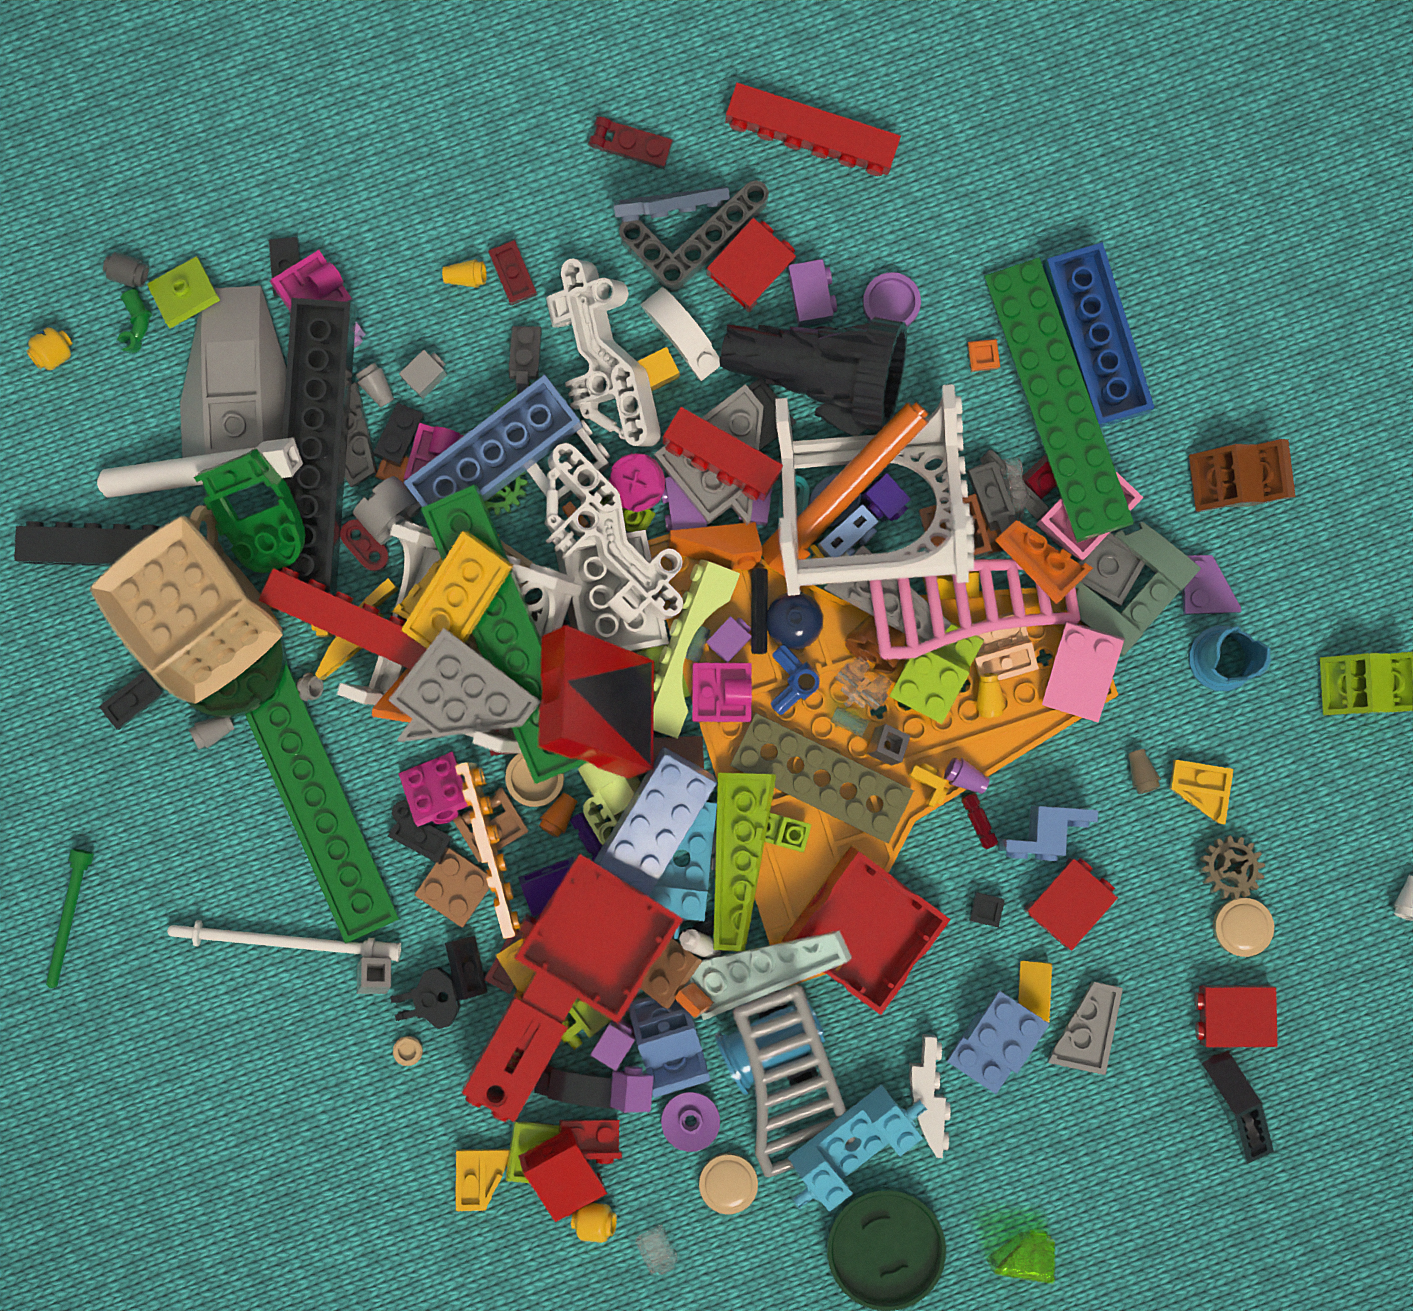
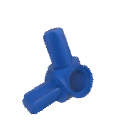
[770,645,820,715]

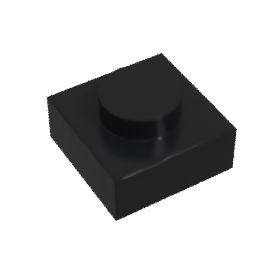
[969,892,1005,928]

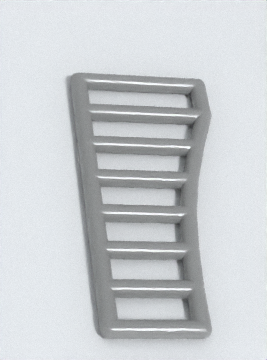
[733,985,856,1178]

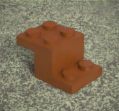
[1189,439,1296,512]
[918,494,1004,558]

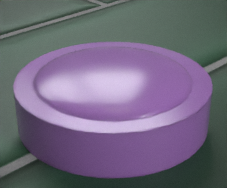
[862,272,921,327]

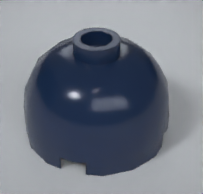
[766,592,824,650]

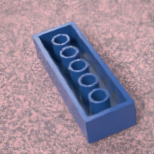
[1043,242,1155,428]

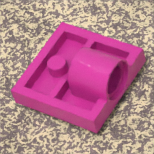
[270,250,352,313]
[404,423,464,480]
[692,663,752,722]
[398,751,468,827]

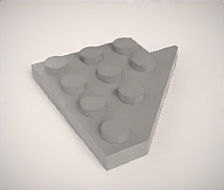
[654,384,764,525]
[388,628,540,742]

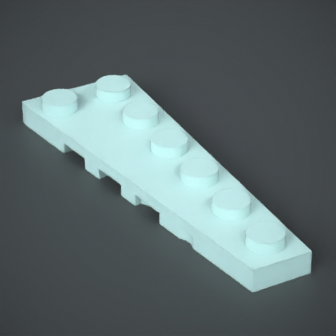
[687,931,852,1020]

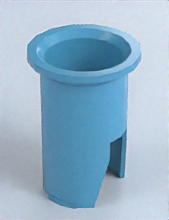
[1189,626,1271,691]
[715,1000,826,1095]

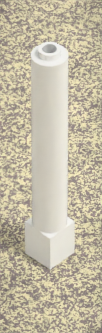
[97,437,303,498]

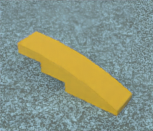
[315,578,399,680]

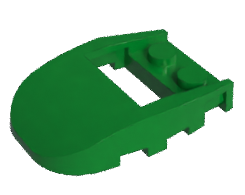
[194,448,305,573]

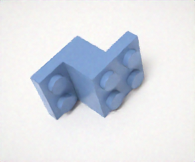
[999,806,1098,861]
[946,990,1049,1094]
[628,996,711,1098]

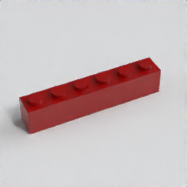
[726,82,901,176]
[258,566,427,670]

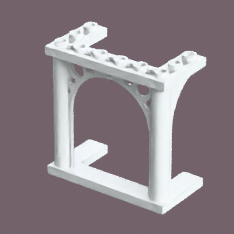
[776,384,974,596]
[337,521,582,754]

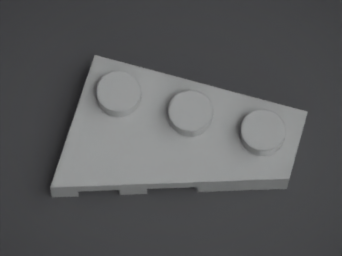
[1046,981,1123,1075]

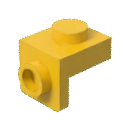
[908,763,948,807]

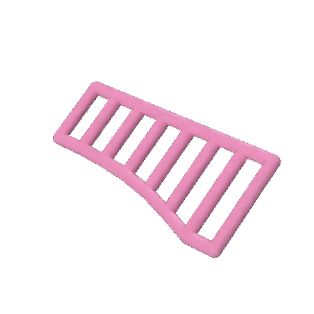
[869,558,1080,659]

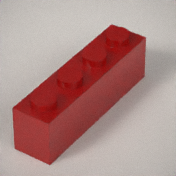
[663,407,783,501]

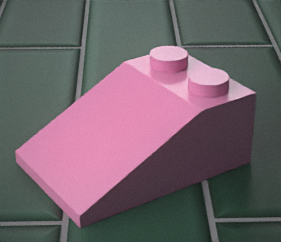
[1042,621,1125,722]

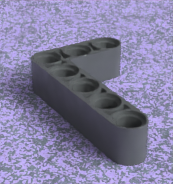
[619,180,769,291]

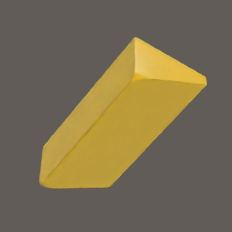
[1018,961,1052,1023]

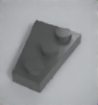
[345,382,377,488]

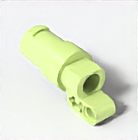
[577,762,641,845]

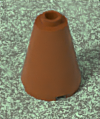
[845,614,906,674]

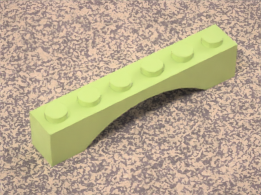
[653,559,740,739]

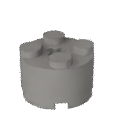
[353,476,422,545]

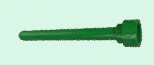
[46,849,94,988]

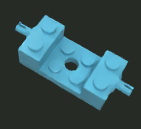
[649,802,717,939]
[788,1084,927,1212]

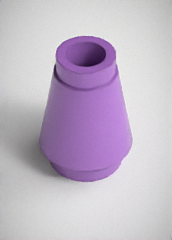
[944,757,990,794]

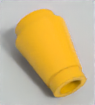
[442,259,487,288]
[976,673,1005,718]

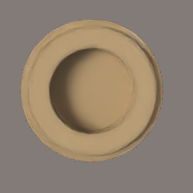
[393,1036,423,1066]

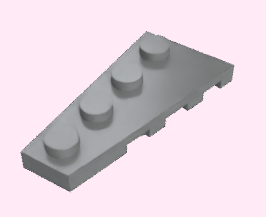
[824,545,951,643]

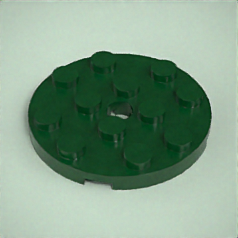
[187,637,286,718]

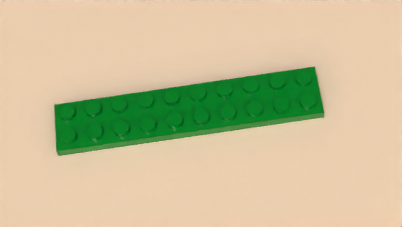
[984,257,1134,543]
[421,485,588,784]
[245,660,401,944]

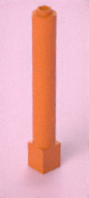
[761,402,929,578]

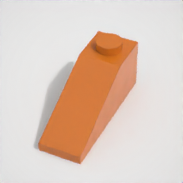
[667,522,762,570]

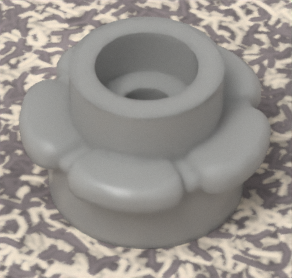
[297,672,324,701]

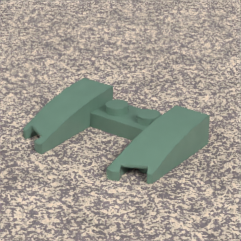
[1065,522,1201,657]

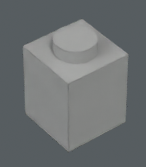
[399,350,447,399]
[357,958,391,994]

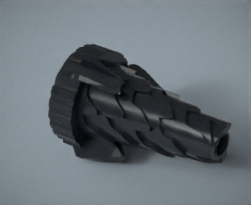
[720,317,907,436]

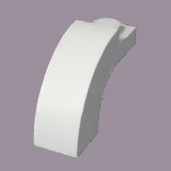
[640,287,720,381]

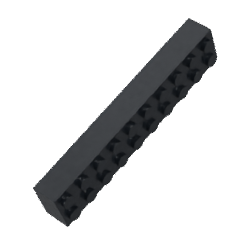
[277,298,357,596]

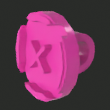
[609,453,665,512]

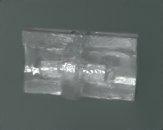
[835,657,892,711]

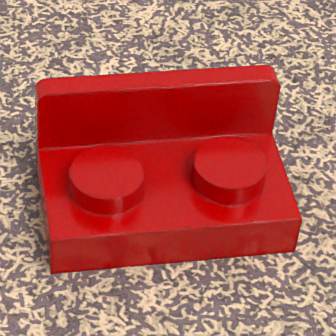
[559,1119,622,1164]

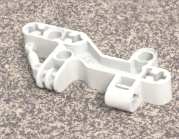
[546,259,661,447]
[545,443,683,624]

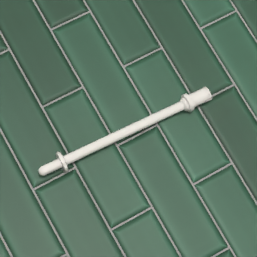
[167,920,401,962]

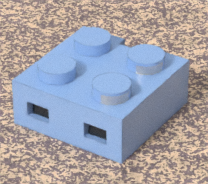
[818,504,879,558]

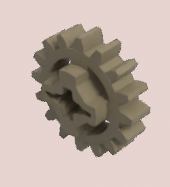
[1199,835,1265,900]

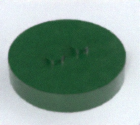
[826,1186,946,1311]

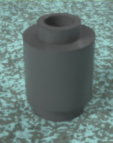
[103,252,149,288]

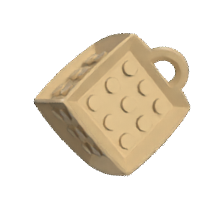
[90,505,284,704]

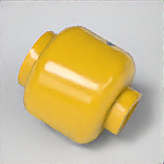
[26,327,72,370]
[571,1203,617,1243]

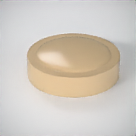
[505,753,565,807]
[1213,897,1274,957]
[699,1152,758,1214]

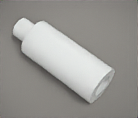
[680,929,722,959]

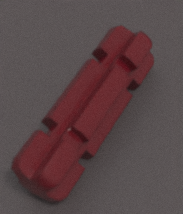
[962,793,998,849]

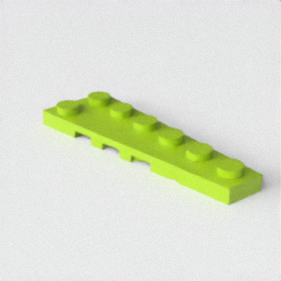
[713,773,776,951]

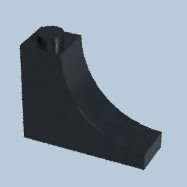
[1202,1050,1274,1164]

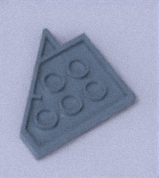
[614,186,730,222]

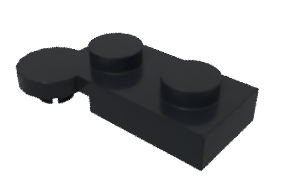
[388,800,454,864]

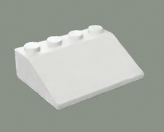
[555,530,669,652]

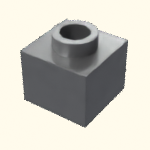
[867,724,910,766]

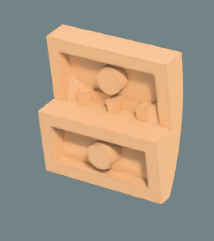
[972,612,1039,681]

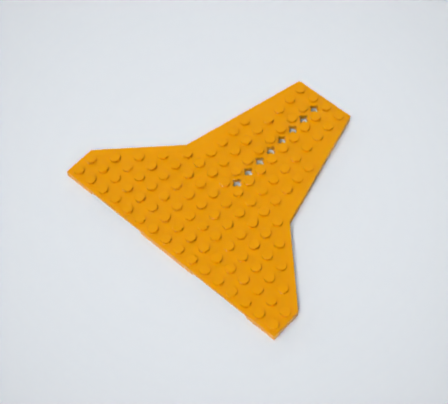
[648,534,1118,988]

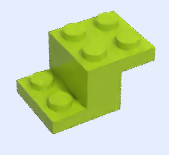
[889,621,984,724]
[1320,652,1413,715]

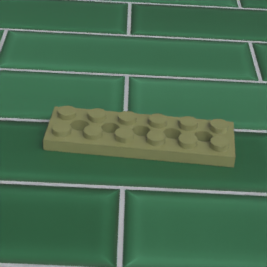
[730,713,914,843]

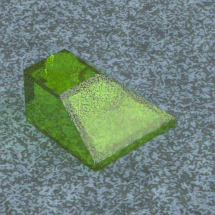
[987,1229,1055,1284]

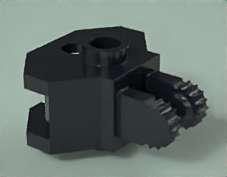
[390,966,461,1029]

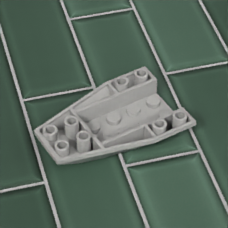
[180,286,287,458]

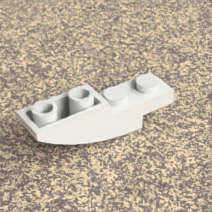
[909,1034,951,1158]

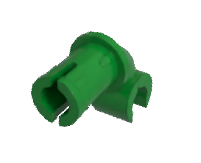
[117,289,152,354]

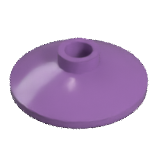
[661,1092,720,1152]

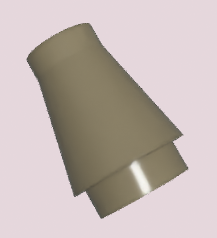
[1128,749,1161,794]

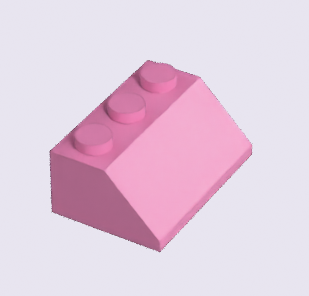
[1036,472,1143,561]

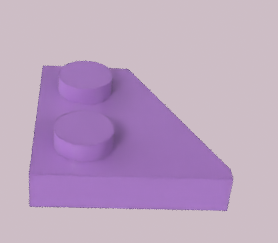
[1182,555,1241,614]

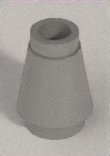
[356,363,395,408]
[189,717,235,750]

